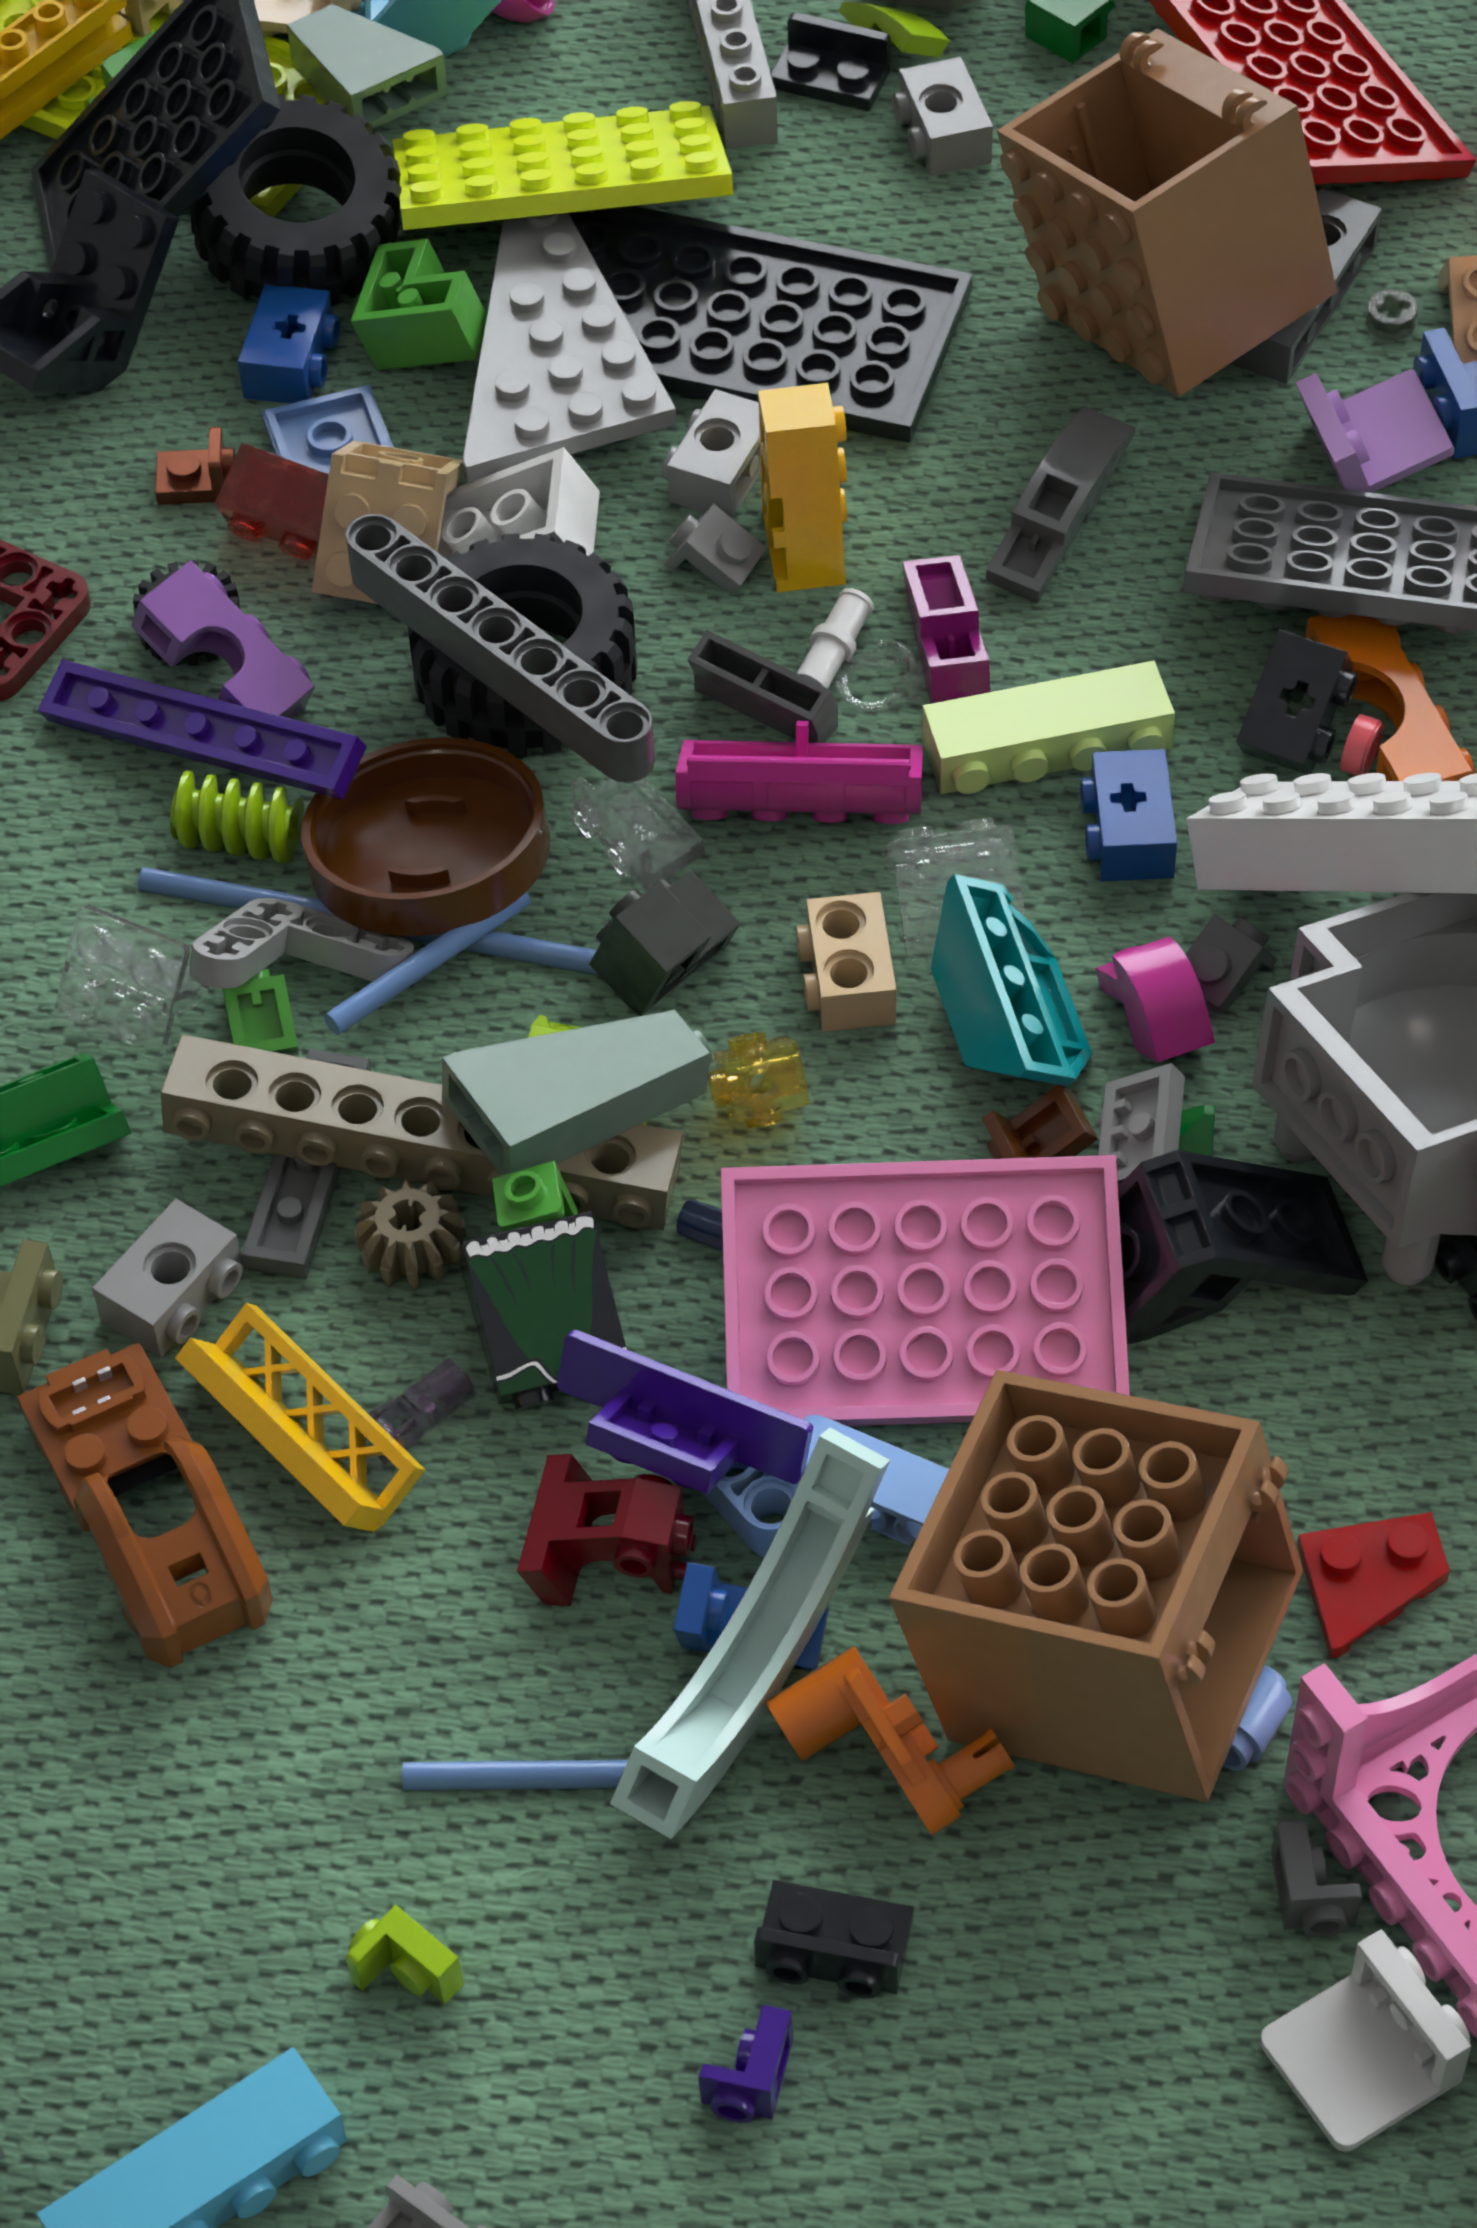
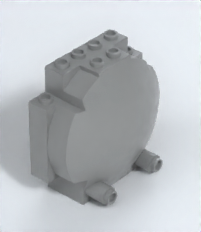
[1252,893,1477,1285]

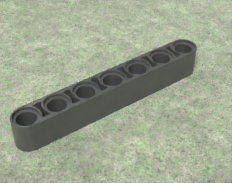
[345,514,655,783]

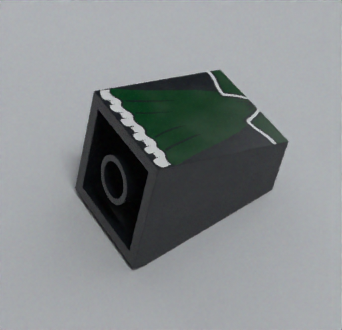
[459,1211,627,1411]

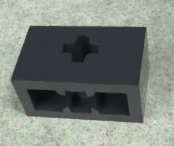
[1236,629,1358,775]

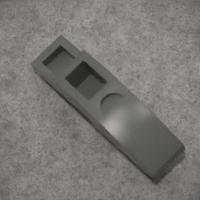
[986,406,1136,603]

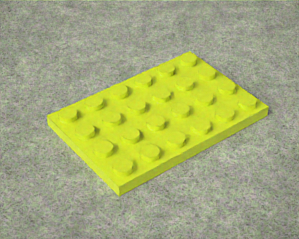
[392,101,734,230]

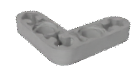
[189,898,415,989]

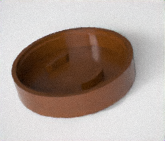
[301,737,551,936]

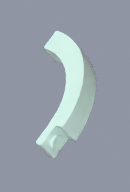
[610,1427,890,1839]

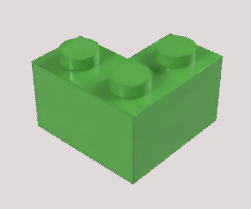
[351,238,487,370]

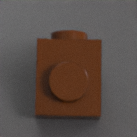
[982,1084,1098,1159]

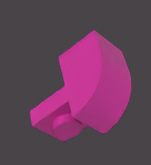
[1095,937,1215,1063]

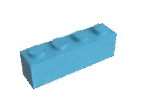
[36,2047,347,2228]

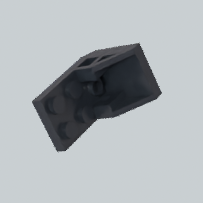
[0,169,180,392]
[1118,1150,1368,1345]

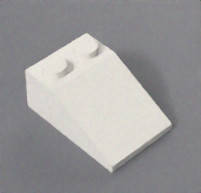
[438,447,600,558]

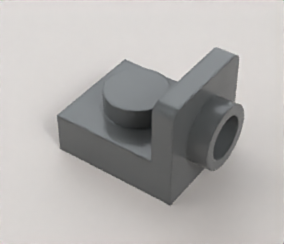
[1271,1820,1362,1937]

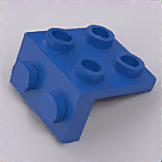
[1413,327,1477,459]

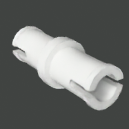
[797,588,874,688]

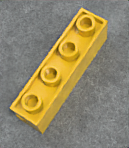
[0,0,134,140]

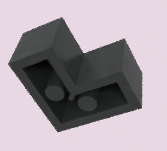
[589,869,741,1016]

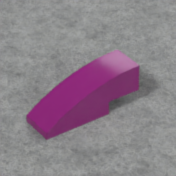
[902,555,990,704]

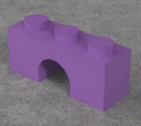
[131,560,315,719]

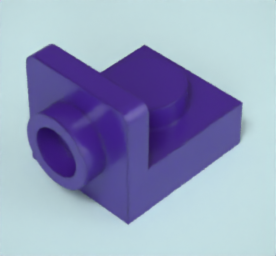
[698,2005,794,2123]

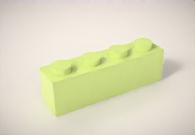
[922,660,1175,794]

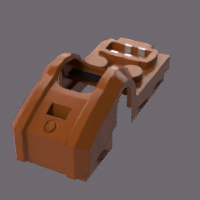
[17,1342,273,1668]

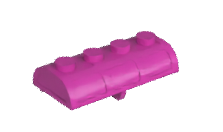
[675,721,923,824]

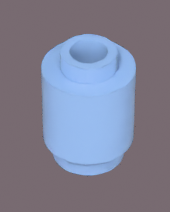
[1223,1665,1292,1771]

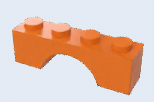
[1305,614,1475,781]

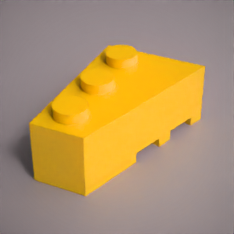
[758,383,847,592]

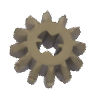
[354,1176,466,1291]

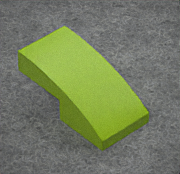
[838,2,950,58]

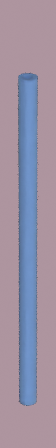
[138,867,599,975]

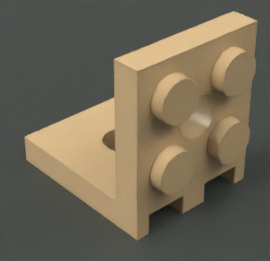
[312,440,463,604]

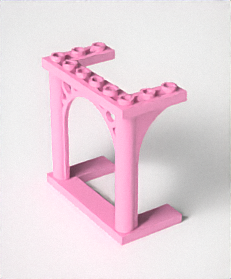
[1284,1653,1477,2038]

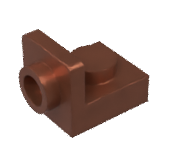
[155,427,237,505]

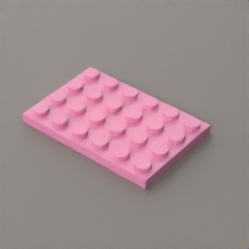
[721,1155,1130,1426]

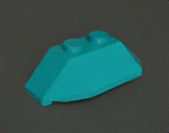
[930,874,1092,1086]

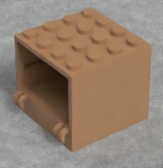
[997,28,1337,397]
[889,1369,1303,1802]

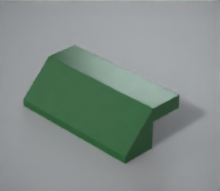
[0,1052,132,1187]

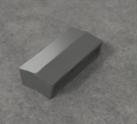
[687,630,838,743]

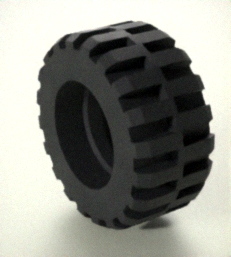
[191,95,402,306]
[408,533,637,757]

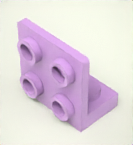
[1295,369,1455,493]

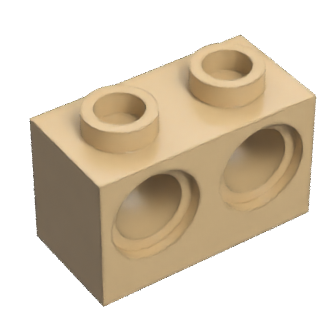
[796,892,897,1032]

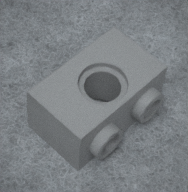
[892,57,993,176]
[663,389,760,519]
[92,1198,243,1358]

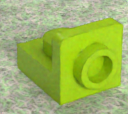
[346,1904,465,2004]

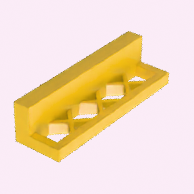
[175,1303,426,1532]

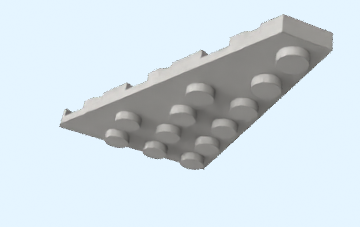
[462,213,676,483]

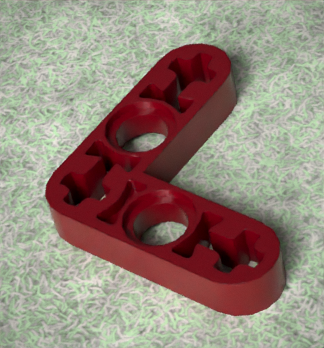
[0,540,91,701]

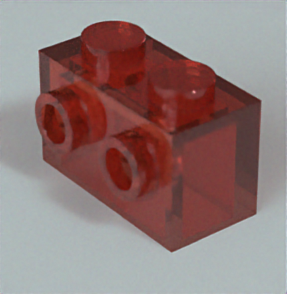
[214,443,329,561]

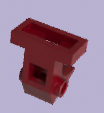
[517,1454,697,1607]

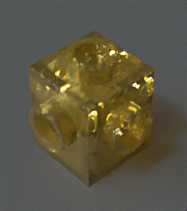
[708,1032,811,1128]

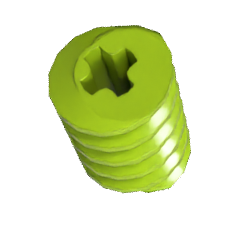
[170,770,305,864]

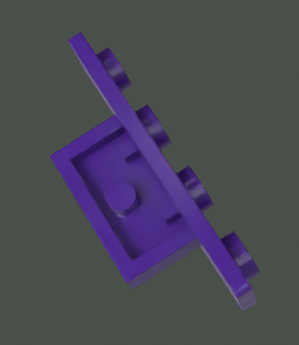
[557,1330,813,1494]

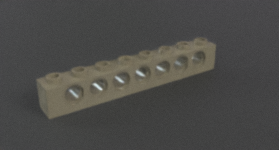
[161,1034,683,1230]

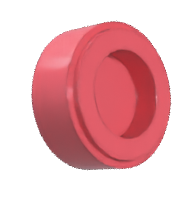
[1340,714,1384,776]

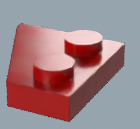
[1297,1512,1450,1659]

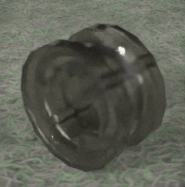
[1366,289,1418,341]

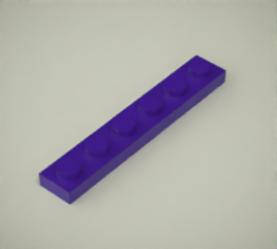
[37,659,367,800]

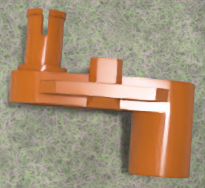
[765,1646,1016,1836]

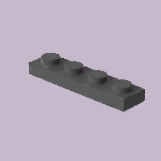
[241,1049,371,1279]

